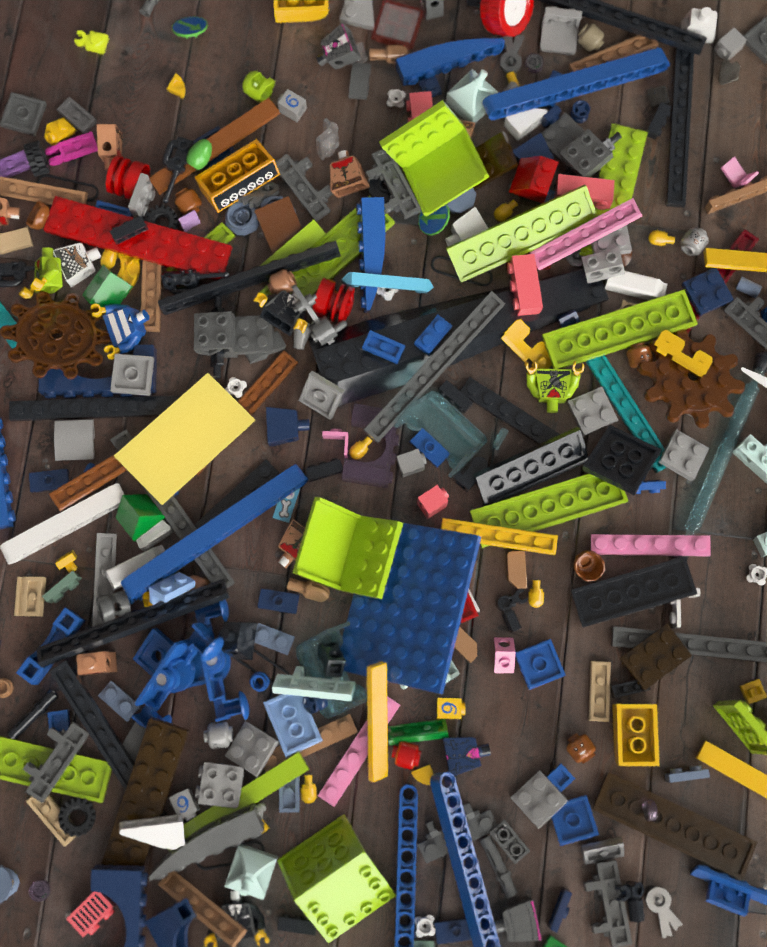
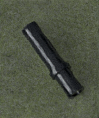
[7,688,59,740]

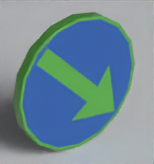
[172,17,208,38]
[419,204,450,236]

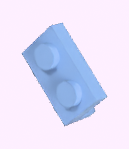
[149,572,195,605]

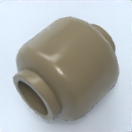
[577,23,604,52]

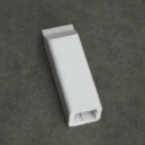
[604,271,667,300]
[105,545,165,591]

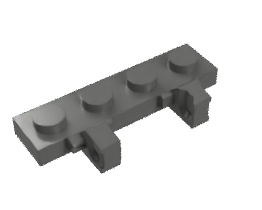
[365,149,421,220]
[275,154,333,222]
[724,297,767,350]
[22,722,89,803]
[417,802,497,864]
[583,859,633,947]

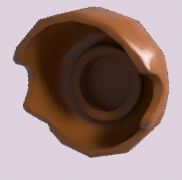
[26,201,50,230]
[573,550,605,582]

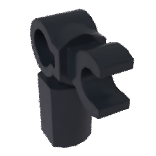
[496,589,528,633]
[614,881,645,923]

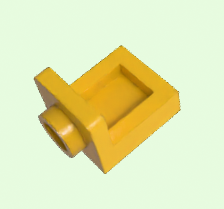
[44,117,76,146]

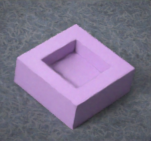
[178,210,200,232]

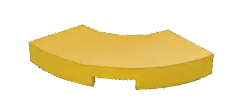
[117,253,141,291]

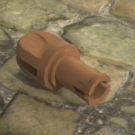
[369,45,409,64]
[287,577,330,602]

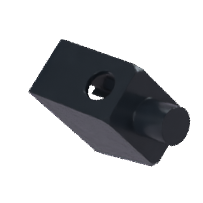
[219,622,257,660]

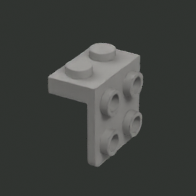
[540,7,582,55]
[195,761,244,808]

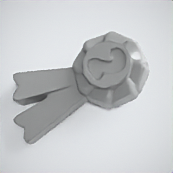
[645,886,683,938]

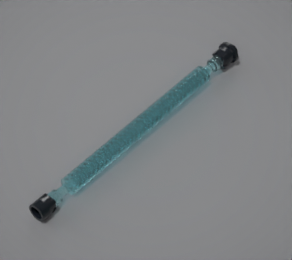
[671,351,767,560]

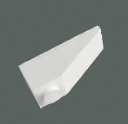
[119,814,184,849]

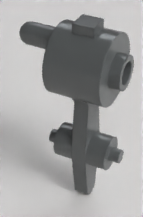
[291,284,347,346]

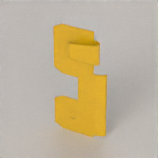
[501,319,552,369]
[654,330,712,377]

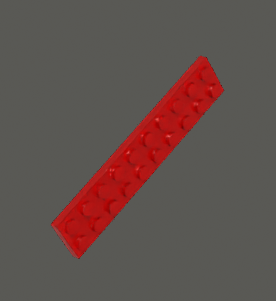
[43,196,232,281]

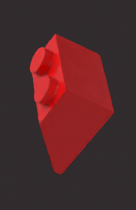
[509,156,558,203]

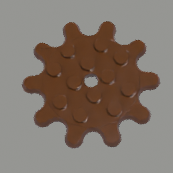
[0,291,111,380]
[638,329,745,428]

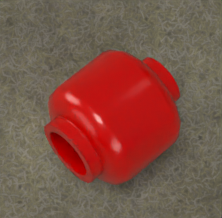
[391,742,422,770]

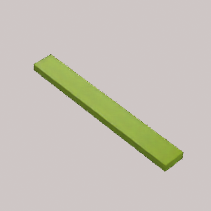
[167,752,309,851]

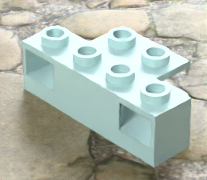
[732,434,767,484]

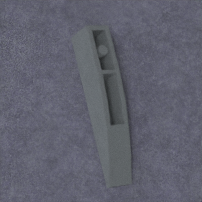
[148,803,264,881]

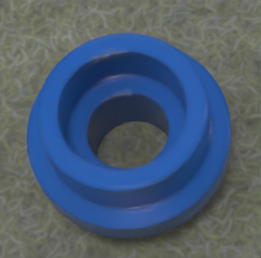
[250,671,270,692]

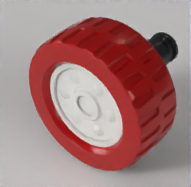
[466,0,534,37]

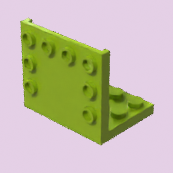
[379,100,489,217]
[292,497,403,599]
[713,700,767,755]
[277,814,396,943]

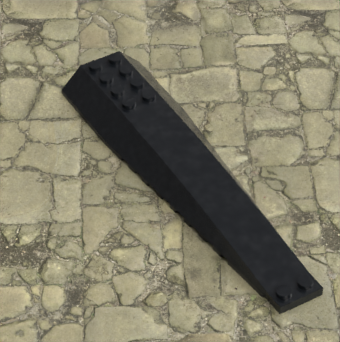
[308,269,609,407]

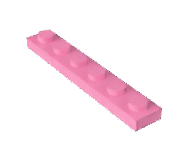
[530,198,642,270]
[591,534,711,556]
[318,696,400,807]

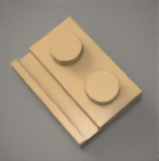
[14,577,46,617]

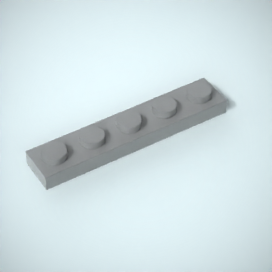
[92,533,117,627]

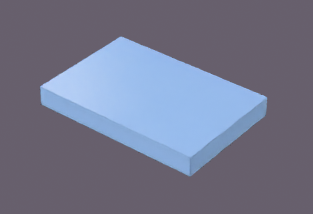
[263,694,323,758]

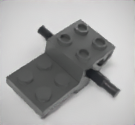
[541,113,622,188]
[194,296,274,379]

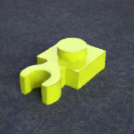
[74,30,109,54]

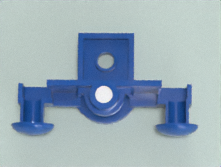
[188,599,250,722]
[131,622,224,728]

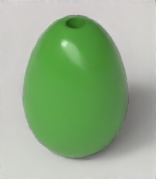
[186,139,212,170]

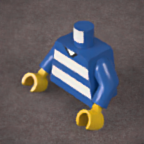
[90,304,150,360]

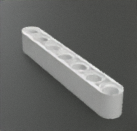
[0,484,125,564]

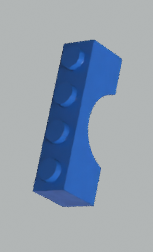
[16,608,86,685]

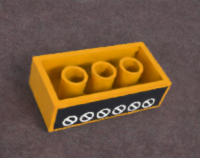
[194,139,280,213]

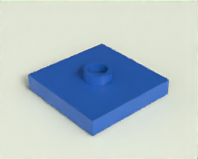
[515,639,566,690]
[551,795,599,846]

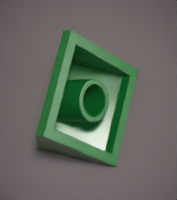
[82,265,133,307]
[116,494,165,541]

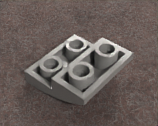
[54,419,95,461]

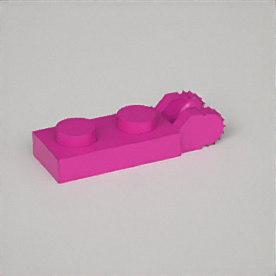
[45,132,98,166]

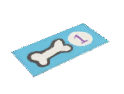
[273,488,300,523]

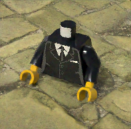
[253,290,308,336]
[204,890,269,947]

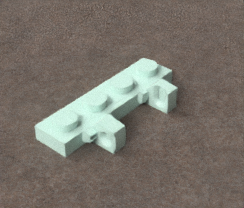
[272,666,355,701]

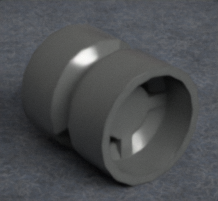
[96,590,131,623]

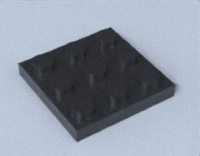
[582,425,662,496]

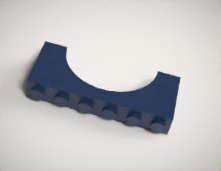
[39,345,157,399]
[91,865,148,947]
[146,897,196,947]

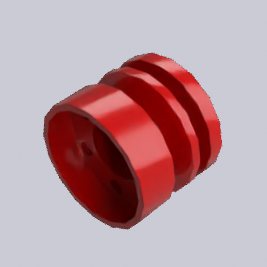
[106,155,150,200]
[312,278,355,323]

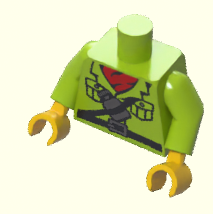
[19,247,62,299]
[524,360,584,413]

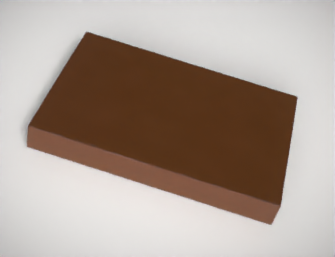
[254,196,302,255]

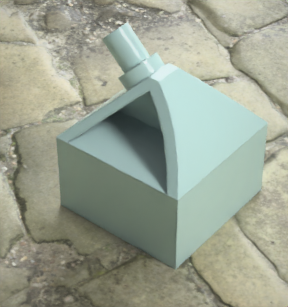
[446,69,499,123]
[224,844,278,900]

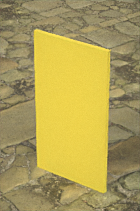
[114,373,255,505]

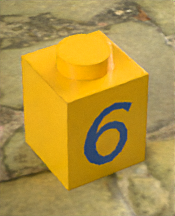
[437,698,465,719]

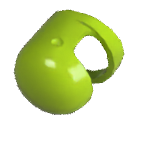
[242,71,276,103]

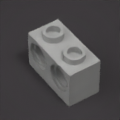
[582,247,625,283]

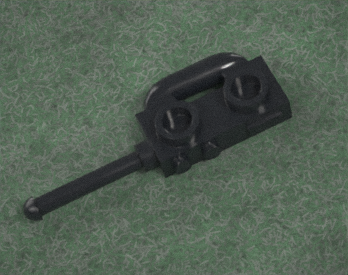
[162,136,194,203]
[0,261,35,288]
[161,269,229,295]

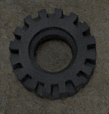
[24,140,50,177]
[144,204,180,231]
[58,798,96,837]

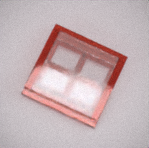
[371,0,424,50]

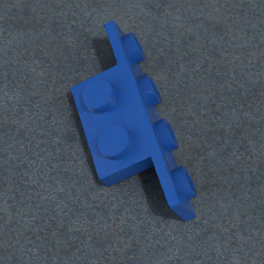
[691,865,767,917]

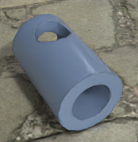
[735,276,762,298]

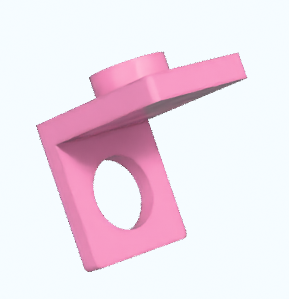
[721,157,758,188]
[322,429,349,458]
[494,637,515,673]

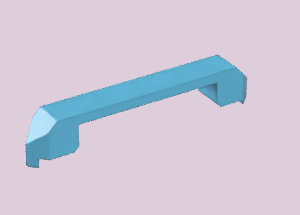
[341,272,434,294]

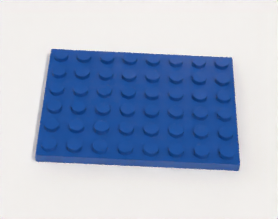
[340,523,481,695]

